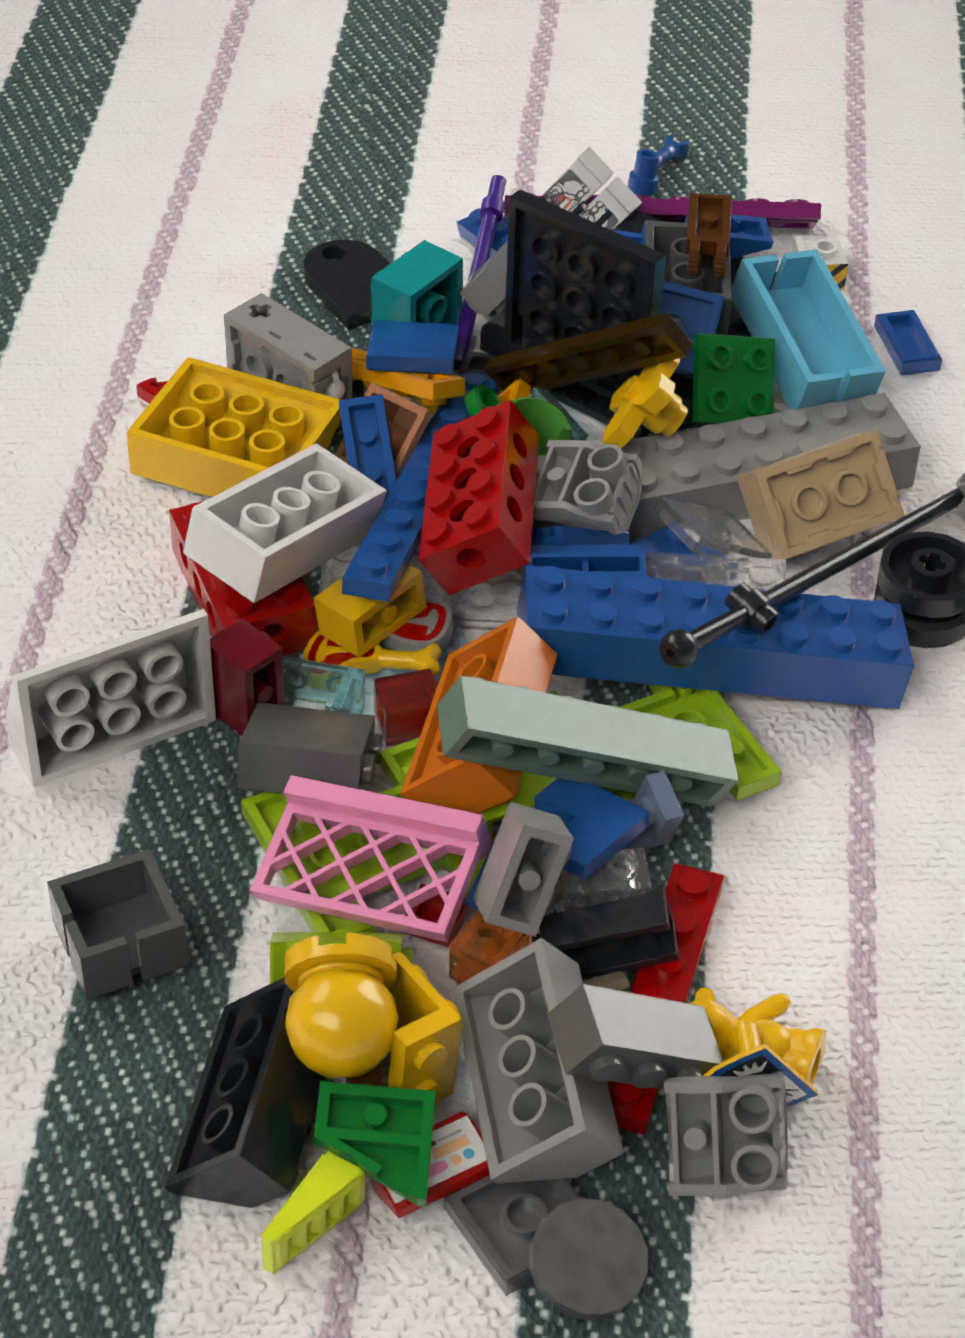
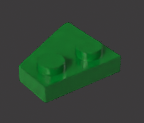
[314,1081,436,1207]

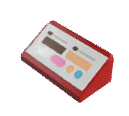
[370,1112,490,1218]

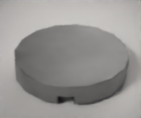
[529,1198,648,1321]

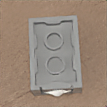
[224,293,352,425]

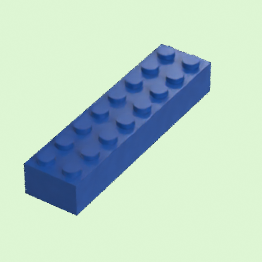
[517,565,914,709]

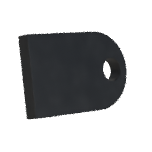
[303,240,390,330]

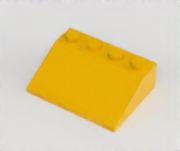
[126,357,341,497]

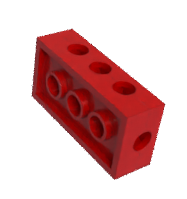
[418,399,539,596]
[169,501,317,656]

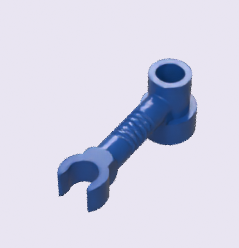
[627,135,690,196]

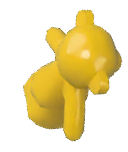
[689,988,827,1086]

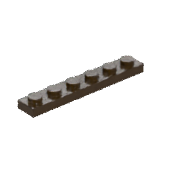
[483,312,694,394]

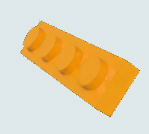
[351,347,465,405]

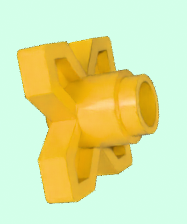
[602,359,688,449]

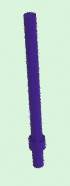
[454,175,507,370]

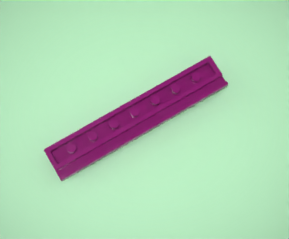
[504,193,821,229]

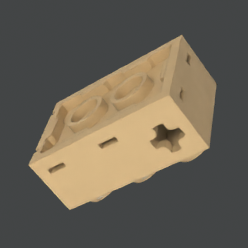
[736,430,905,562]

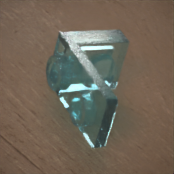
[283,656,365,714]

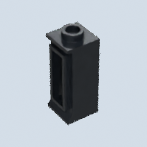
[532,885,680,979]

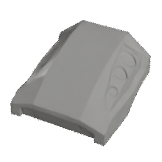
[533,440,643,535]
[664,1071,788,1196]

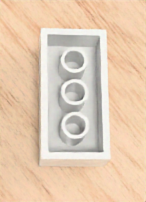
[183,443,387,603]

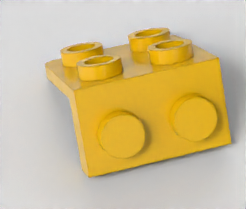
[387,952,463,1105]

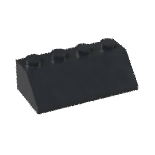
[164,977,326,1208]

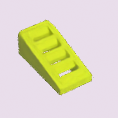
[261,1151,365,1274]

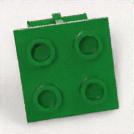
[693,333,775,424]

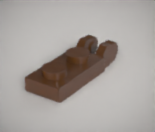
[686,193,732,278]

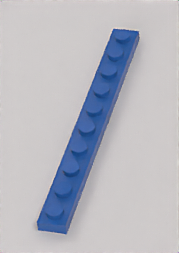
[342,372,498,602]

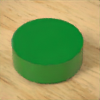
[464,385,502,416]

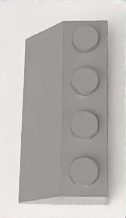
[453,938,624,1183]

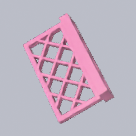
[249,775,493,942]

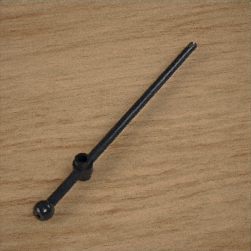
[659,487,965,669]

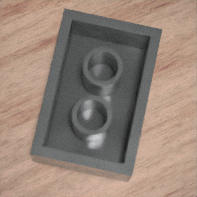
[643,221,732,335]

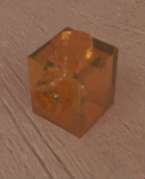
[449,911,530,985]

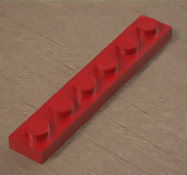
[607,863,724,1135]

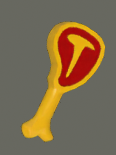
[302,631,443,687]

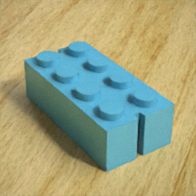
[731,249,886,410]

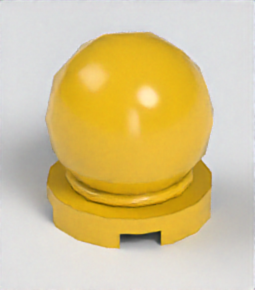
[285,933,399,1079]

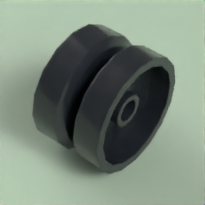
[873,531,965,648]

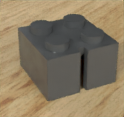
[47,849,189,1000]

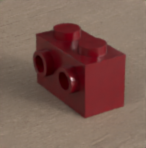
[210,618,285,736]

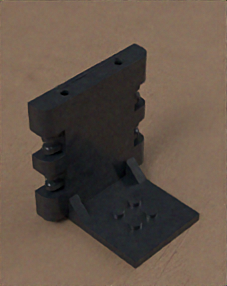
[480,189,777,439]

